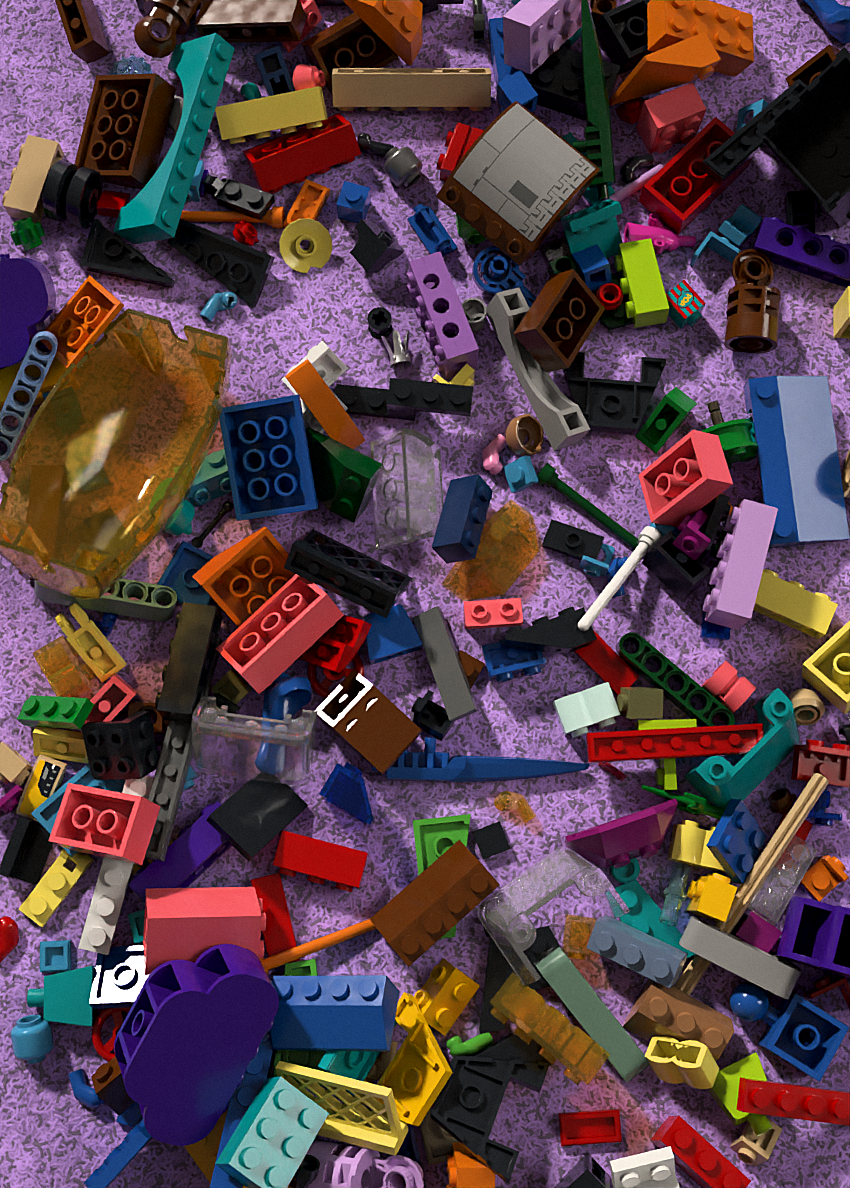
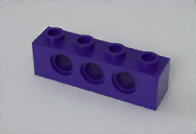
[751,217,850,288]

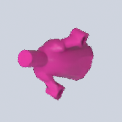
[624,213,696,254]

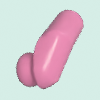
[482,434,508,475]

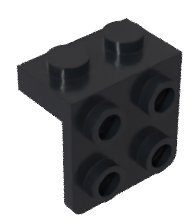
[81,711,159,780]

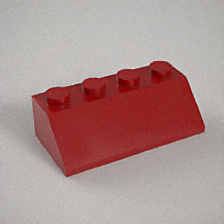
[242,113,361,194]

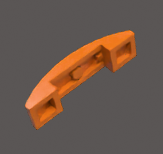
[285,359,366,449]

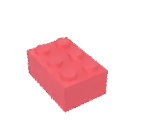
[638,430,733,527]
[49,783,161,865]

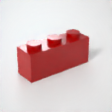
[273,830,369,892]
[650,1115,751,1188]

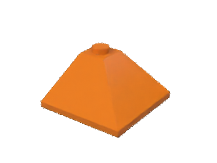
[609,32,721,106]
[40,275,124,371]
[192,526,295,627]

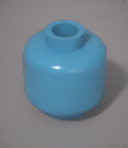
[11,1014,54,1064]

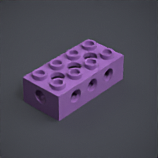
[406,251,479,379]

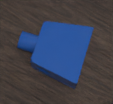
[364,604,422,665]

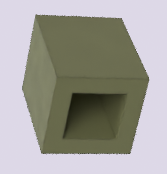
[617,687,663,719]

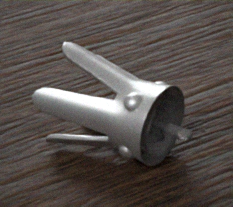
[381,330,412,373]

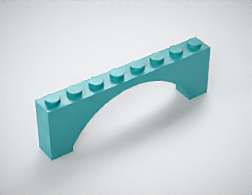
[113,33,235,244]

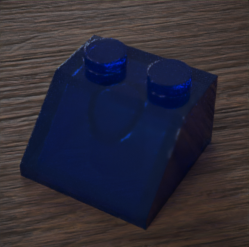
[319,762,375,827]

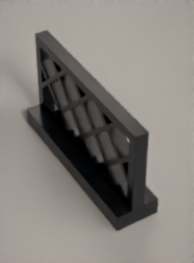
[284,529,412,619]

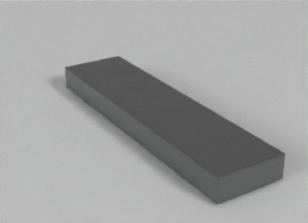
[413,606,479,722]

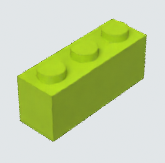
[614,238,669,328]

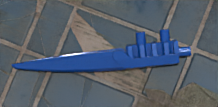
[372,737,590,782]

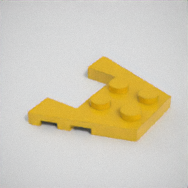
[353,992,453,1126]

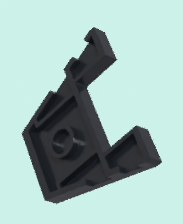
[562,352,666,434]
[479,926,573,1034]
[430,1055,550,1183]

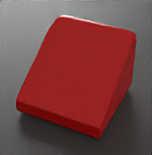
[96,190,130,218]

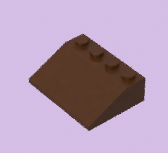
[74,73,176,189]

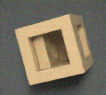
[0,742,33,786]

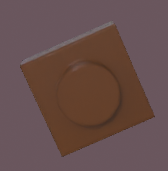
[458,650,485,688]

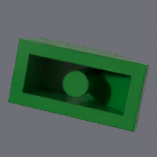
[635,387,698,453]

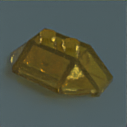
[442,499,539,601]

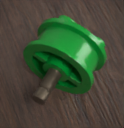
[701,401,759,469]

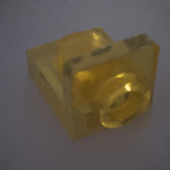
[561,914,596,960]

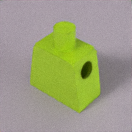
[707,1052,773,1136]

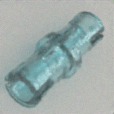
[659,863,691,927]

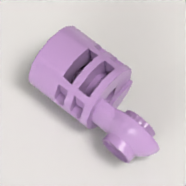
[306,1140,424,1188]

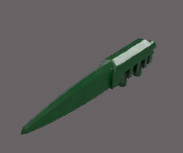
[572,0,616,200]

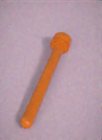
[180,206,285,229]
[260,919,377,974]

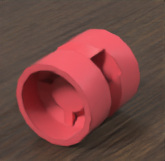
[701,660,756,713]

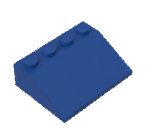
[218,394,318,521]

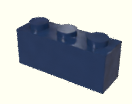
[432,474,493,564]

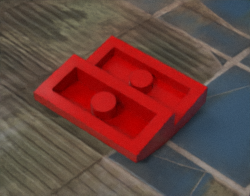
[298,615,372,673]

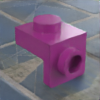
[672,509,711,560]

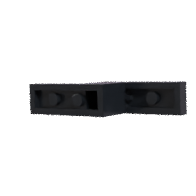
[335,378,473,421]

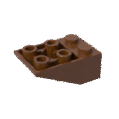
[314,670,423,774]

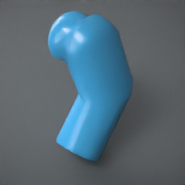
[199,292,238,322]

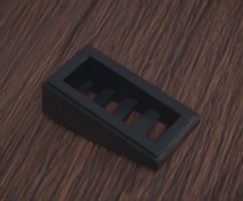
[784,190,815,248]

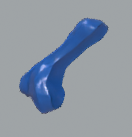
[803,0,850,44]
[255,673,312,773]

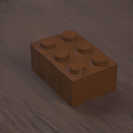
[514,269,605,372]

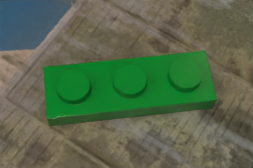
[17,695,94,729]

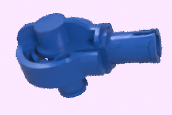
[472,246,537,308]

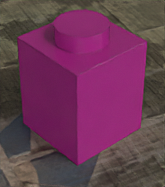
[730,910,782,955]

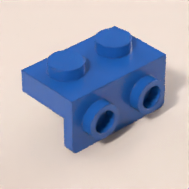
[481,641,547,683]

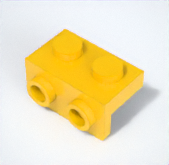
[414,958,480,1036]

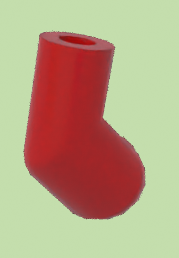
[0,916,19,963]

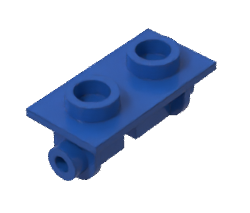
[407,204,458,257]

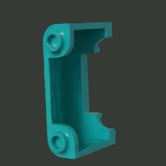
[683,688,800,809]

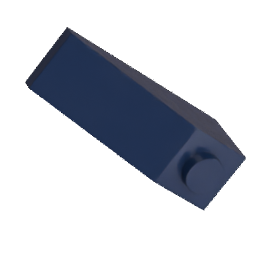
[254,46,306,129]

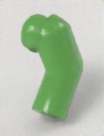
[446,1032,493,1056]

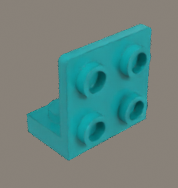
[560,199,623,258]

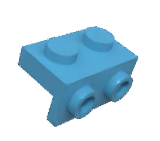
[175,449,232,508]

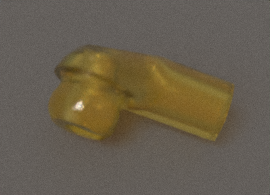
[494,791,536,824]

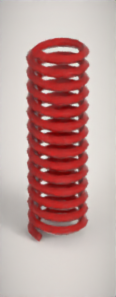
[598,762,627,781]

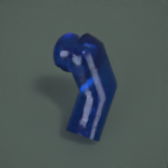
[94,612,118,637]

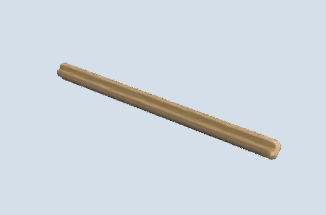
[674,773,829,995]

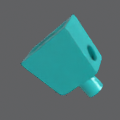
[27,965,98,1026]

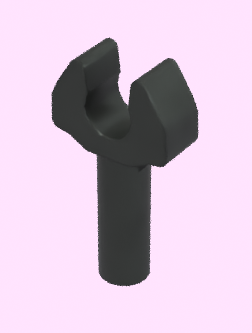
[472,0,485,41]

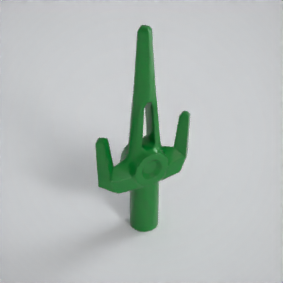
[641,784,725,820]

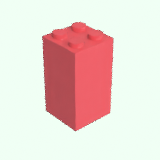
[143,887,266,975]

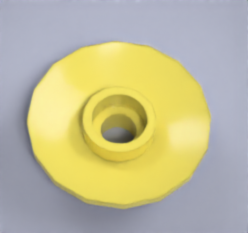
[279,218,332,273]

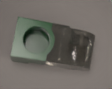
[540,237,580,276]

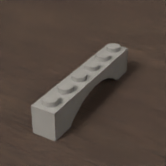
[486,287,590,451]

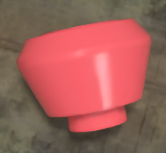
[292,64,326,91]

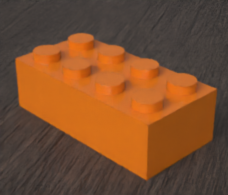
[647,0,754,76]

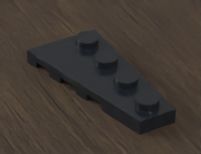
[167,219,275,308]

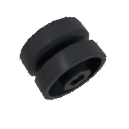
[43,160,103,229]

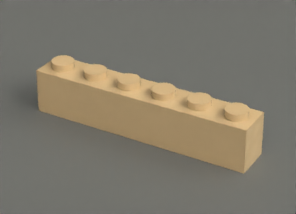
[332,68,491,111]

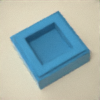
[40,940,71,972]

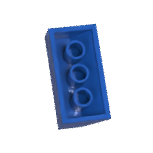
[270,975,400,1052]

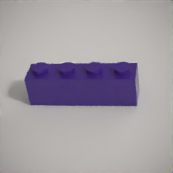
[128,801,232,903]

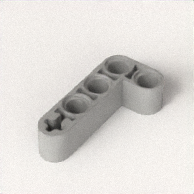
[679,916,801,1000]

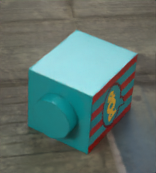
[666,280,706,329]

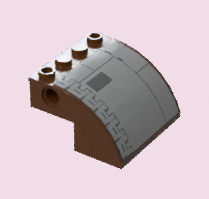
[436,101,601,266]

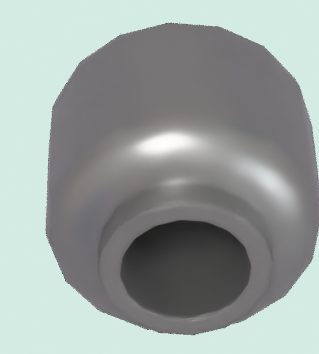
[383,147,423,188]

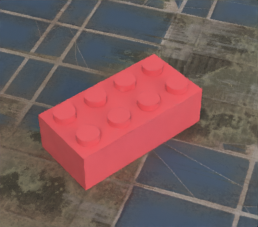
[216,574,344,694]

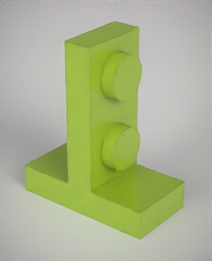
[634,719,697,792]

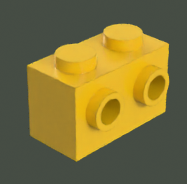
[686,873,738,922]

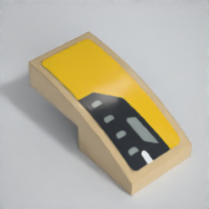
[16,754,68,821]

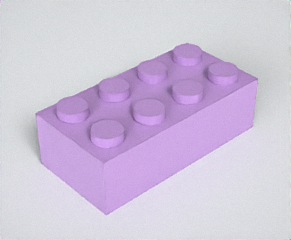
[503,0,592,74]
[703,499,778,630]

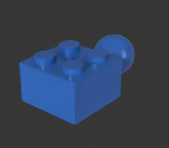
[730,982,849,1082]

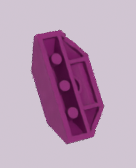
[565,798,678,868]

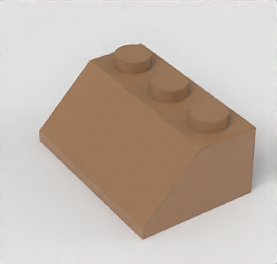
[622,978,735,1061]

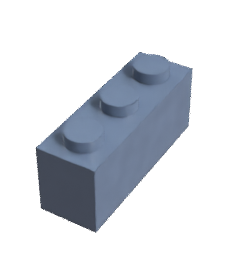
[586,915,688,988]

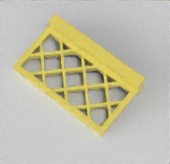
[275,1061,409,1156]

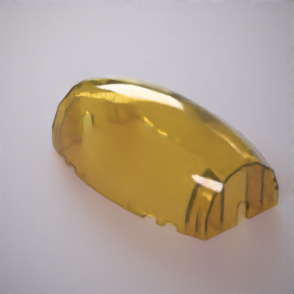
[0,308,232,599]

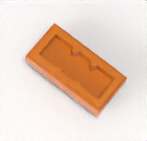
[283,179,331,228]

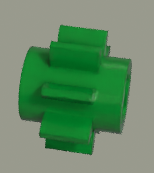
[10,217,45,250]

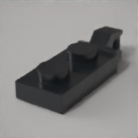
[202,175,275,221]

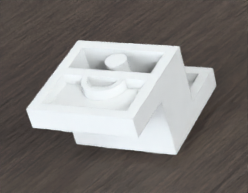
[281,341,348,433]
[610,1146,680,1188]

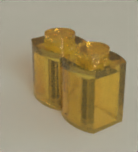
[33,635,95,697]

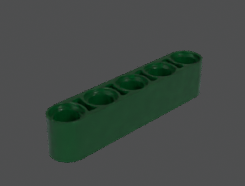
[616,632,735,727]

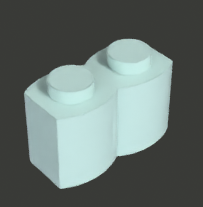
[553,682,620,738]

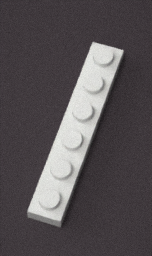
[78,776,154,955]

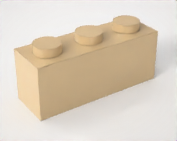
[3,135,64,223]

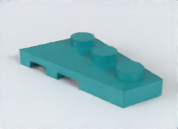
[608,880,696,958]

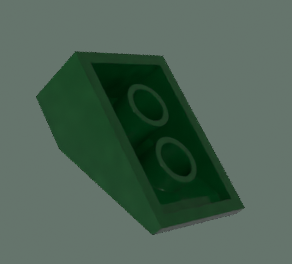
[306,427,383,523]

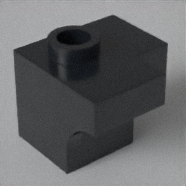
[350,219,404,273]

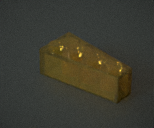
[488,972,611,1086]

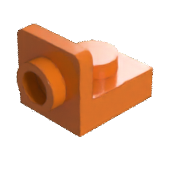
[797,855,849,901]

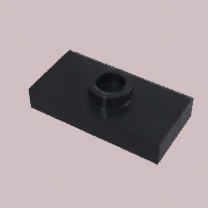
[542,519,604,560]

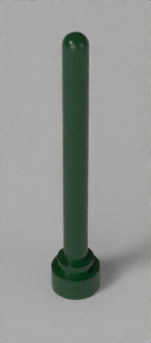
[537,463,638,550]

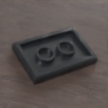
[206,770,308,862]

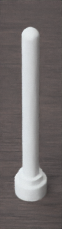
[578,526,663,631]

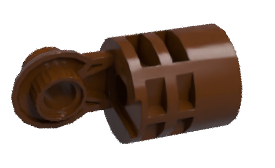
[134,0,203,58]
[724,249,781,354]

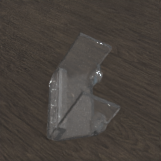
[478,847,630,985]

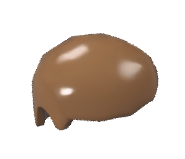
[506,414,544,456]

